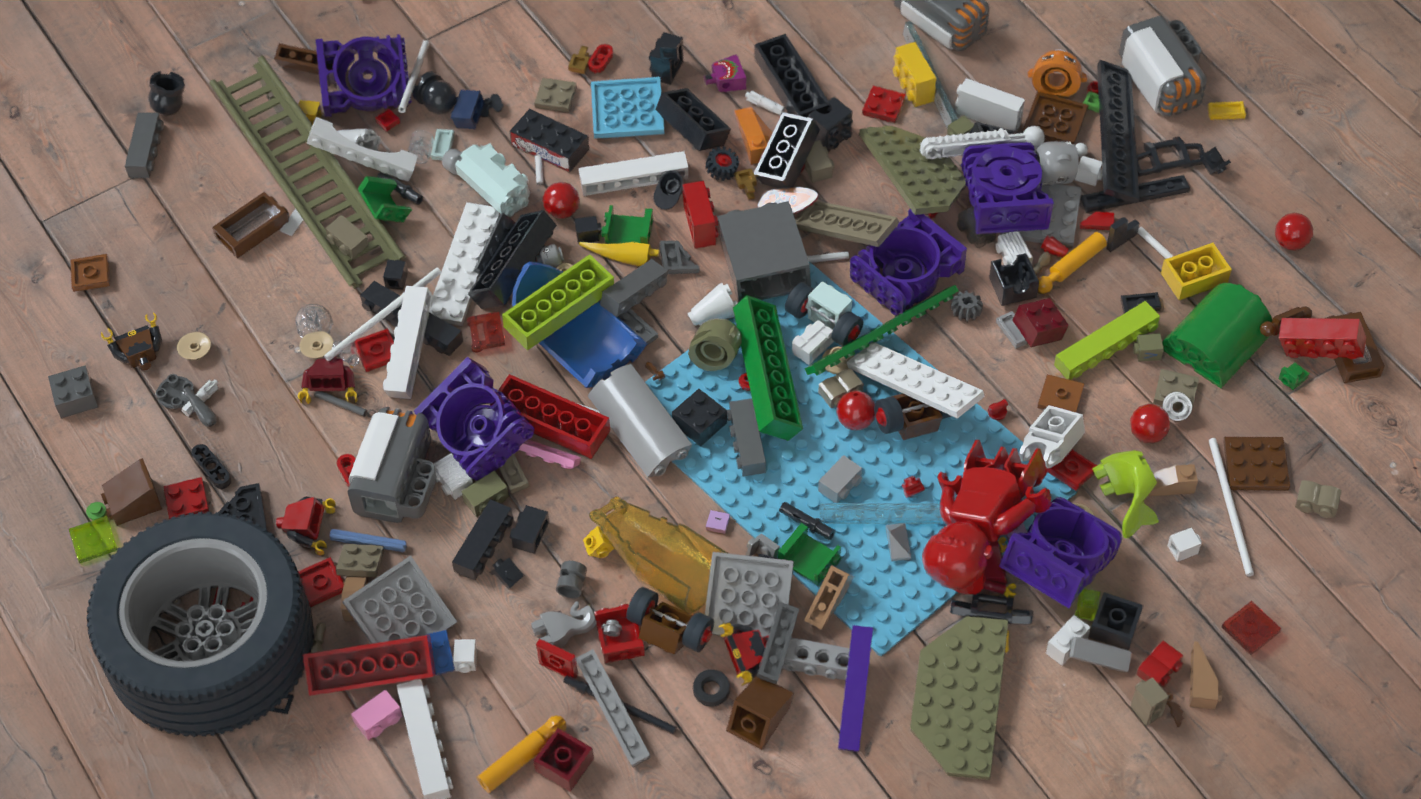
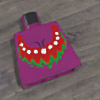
[704,54,746,92]

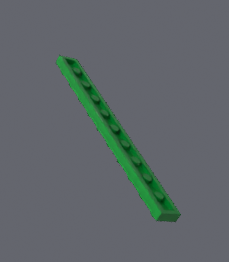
[804,285,959,376]

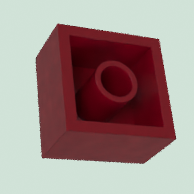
[1012,298,1069,347]
[533,728,594,792]

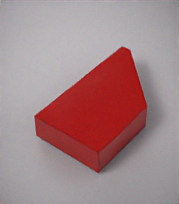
[1080,212,1114,230]

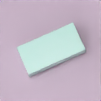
[431,129,455,160]

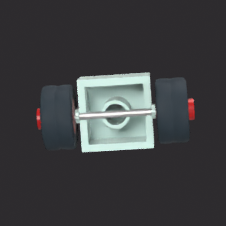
[785,282,864,347]

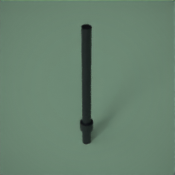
[563,675,677,734]

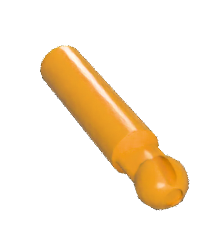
[1038,232,1107,294]
[476,715,566,793]

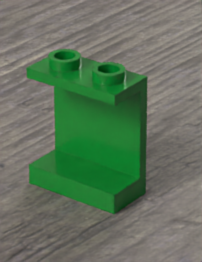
[358,176,412,222]
[601,205,653,244]
[778,523,842,586]

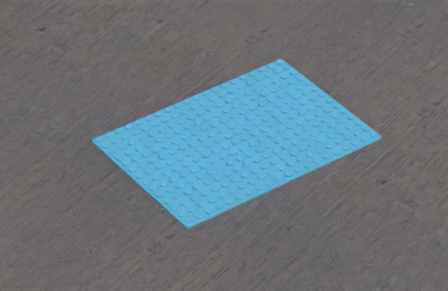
[645,262,1077,656]

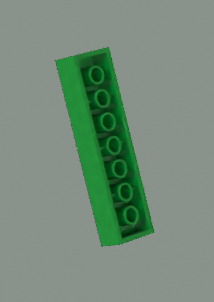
[733,295,803,441]

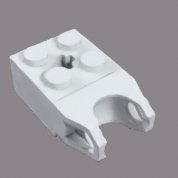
[1019,405,1085,468]

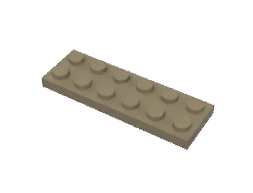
[795,201,899,247]

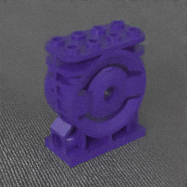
[315,34,411,117]
[961,142,1054,234]
[850,209,967,316]
[413,357,534,481]
[999,497,1122,608]

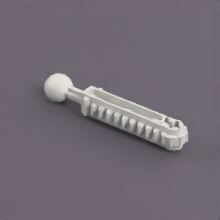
[920,126,1045,159]

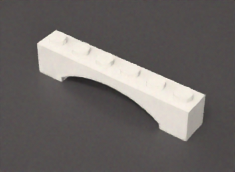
[307,117,418,181]

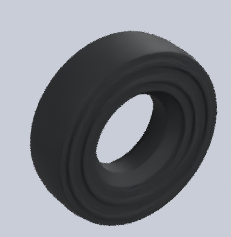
[693,669,730,707]

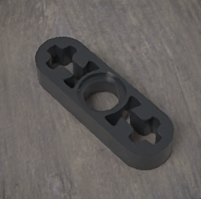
[191,444,231,489]

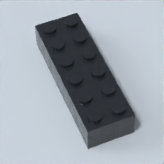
[754,34,830,118]
[468,210,557,309]

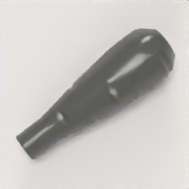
[182,386,217,427]

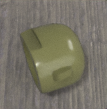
[688,318,742,371]

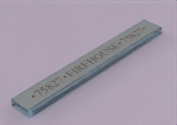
[903,21,958,128]

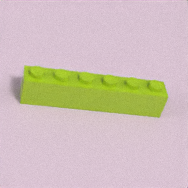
[1054,301,1160,380]

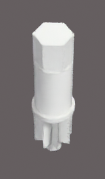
[745,91,785,116]
[181,379,218,417]

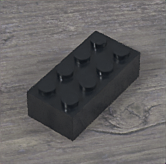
[655,88,731,151]
[754,112,820,188]

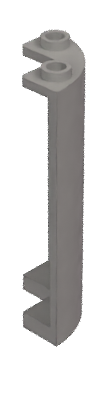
[588,364,692,478]

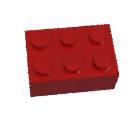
[682,181,718,249]

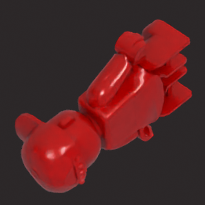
[922,439,1052,595]

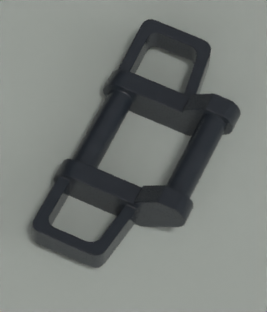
[1137,136,1205,177]
[950,593,1033,624]

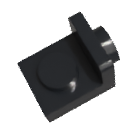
[1199,146,1231,174]

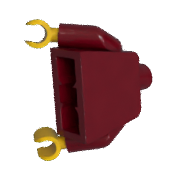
[298,357,358,404]
[983,537,1016,597]

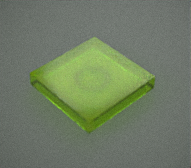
[69,516,118,564]

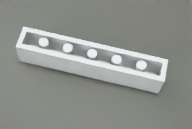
[579,151,689,196]
[383,286,433,399]
[397,679,453,799]

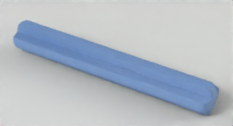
[329,529,407,552]

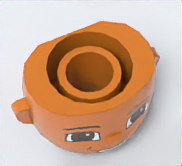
[1028,50,1087,97]

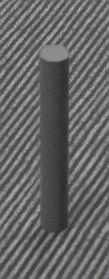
[314,391,367,417]

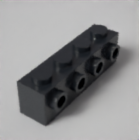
[452,499,514,580]

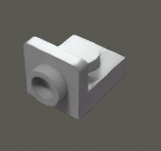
[746,533,780,558]

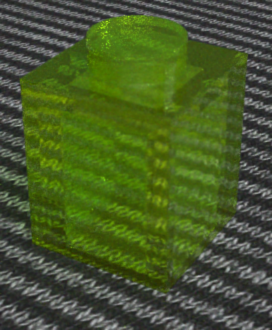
[1075,588,1100,621]

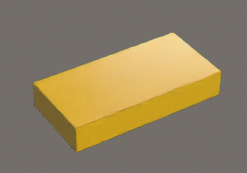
[1207,101,1246,120]

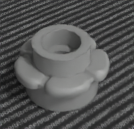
[602,620,622,636]

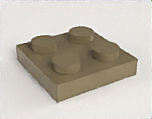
[534,78,577,113]
[1153,369,1199,409]
[336,544,384,577]

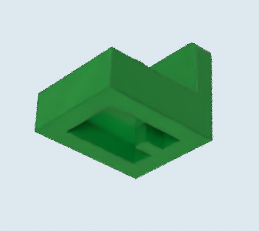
[1278,362,1310,390]

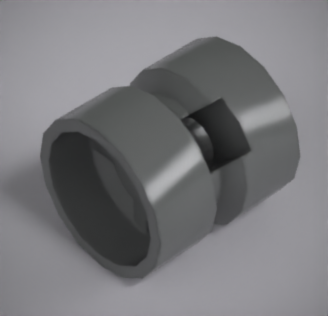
[556,561,587,598]

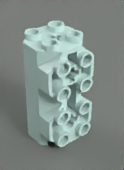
[455,143,530,217]

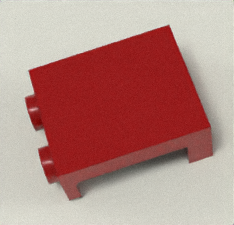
[594,604,645,664]

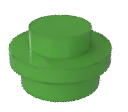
[86,502,106,521]

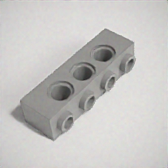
[782,638,850,680]

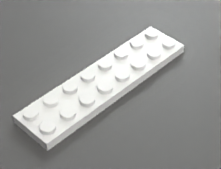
[429,202,500,326]
[847,342,985,418]

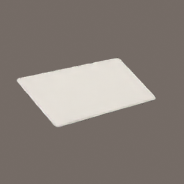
[280,209,303,236]

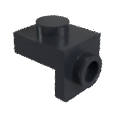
[490,557,525,589]

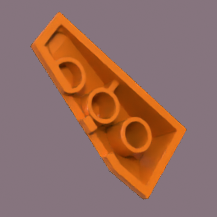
[734,107,773,164]

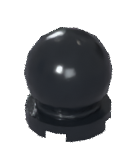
[148,71,185,116]
[412,71,457,115]

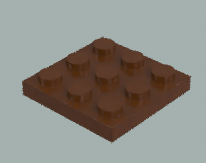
[1022,92,1088,145]
[1223,437,1290,491]

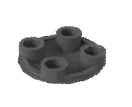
[156,374,194,409]

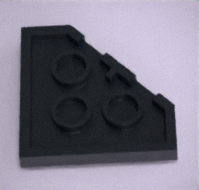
[219,483,267,529]

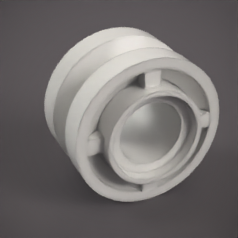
[1163,392,1192,421]

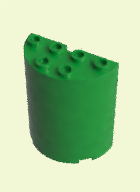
[1162,283,1273,388]

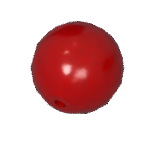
[543,182,580,219]
[1275,213,1314,251]
[836,391,875,431]
[1130,404,1170,444]

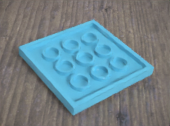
[591,77,664,139]

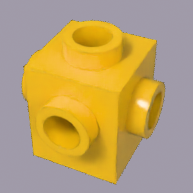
[583,526,618,558]

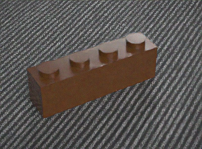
[274,43,333,75]

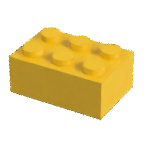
[893,42,936,107]
[1161,243,1232,300]

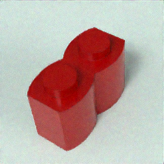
[1136,640,1184,687]

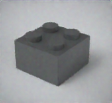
[48,365,98,418]

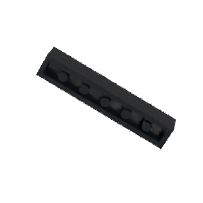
[360,281,463,357]

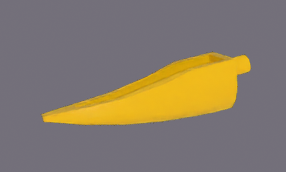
[579,242,660,267]

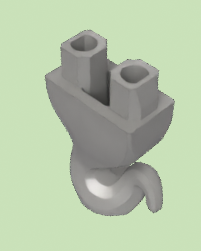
[531,601,596,649]

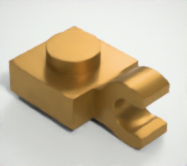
[568,46,590,74]
[734,168,757,200]

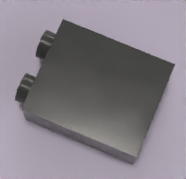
[718,201,811,303]

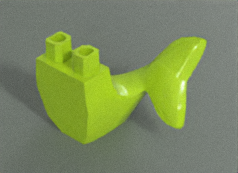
[1092,450,1159,539]

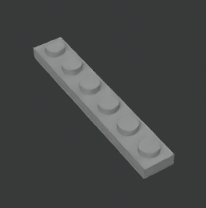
[576,649,651,767]

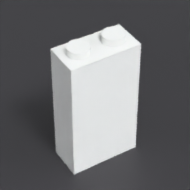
[955,78,1025,132]

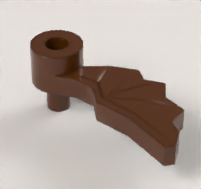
[645,362,665,381]
[1166,693,1184,727]

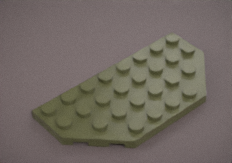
[859,125,966,215]
[910,616,1008,780]

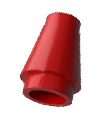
[1040,235,1069,258]

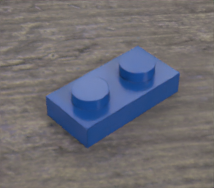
[426,630,455,675]

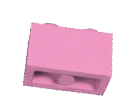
[351,690,402,740]

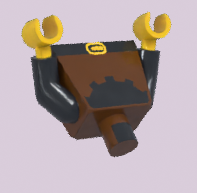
[101,312,162,370]

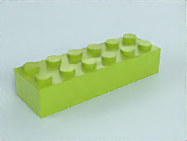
[502,254,614,351]

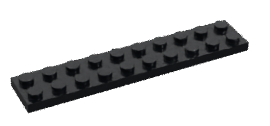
[1097,59,1139,204]

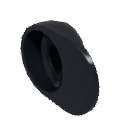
[653,171,686,210]

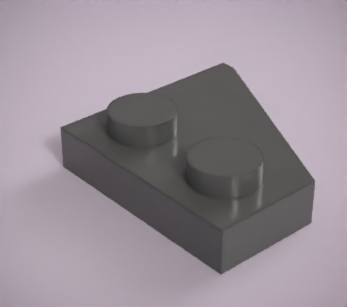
[659,241,700,274]

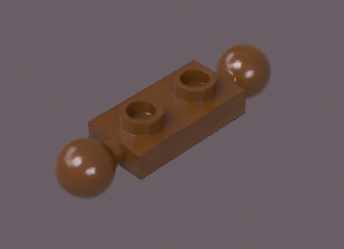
[1260,306,1312,337]

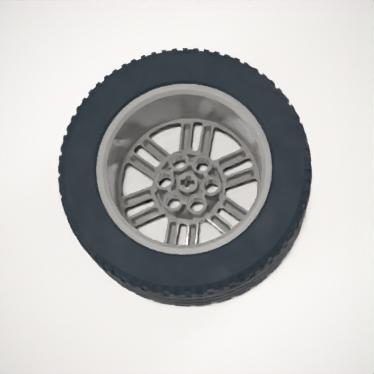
[87,512,314,737]

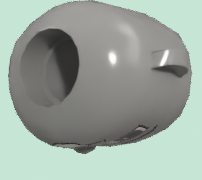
[1035,141,1079,186]

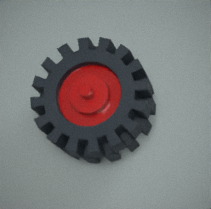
[705,146,739,181]

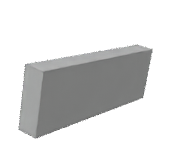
[1069,637,1131,672]

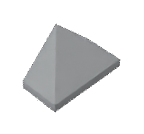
[885,523,911,561]

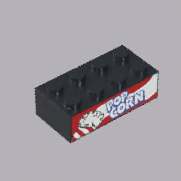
[510,108,589,173]

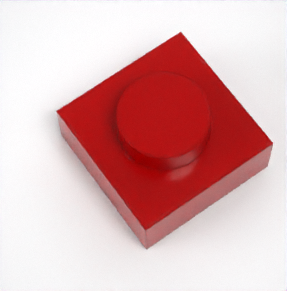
[375,109,400,132]

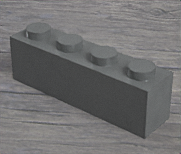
[125,112,164,178]
[600,259,668,317]
[727,398,766,476]

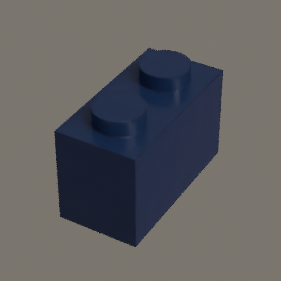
[451,90,484,129]

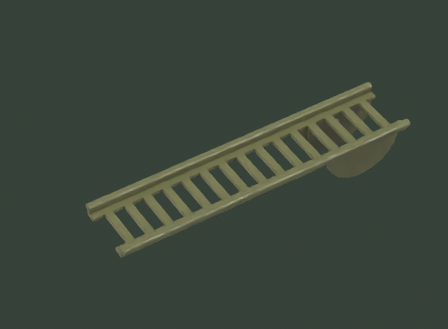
[209,56,406,289]

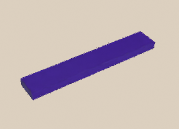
[838,625,873,752]

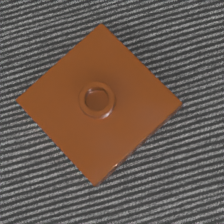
[70,254,110,292]
[1037,374,1084,413]

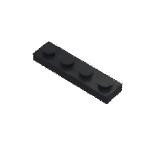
[473,213,516,275]

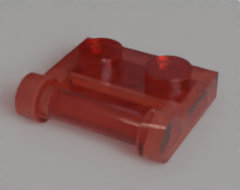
[467,312,505,353]

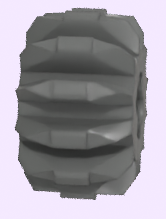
[951,290,983,322]

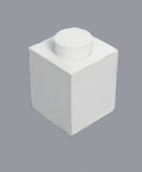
[1075,156,1103,186]
[1167,528,1202,562]
[453,639,477,673]

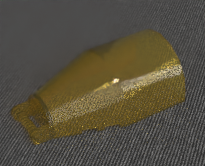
[589,496,729,614]

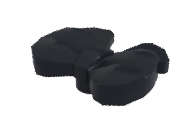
[480,94,504,118]

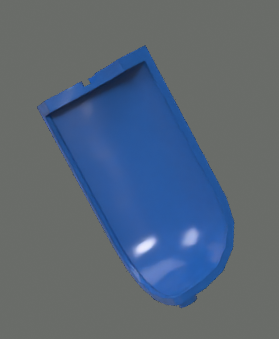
[512,262,647,388]

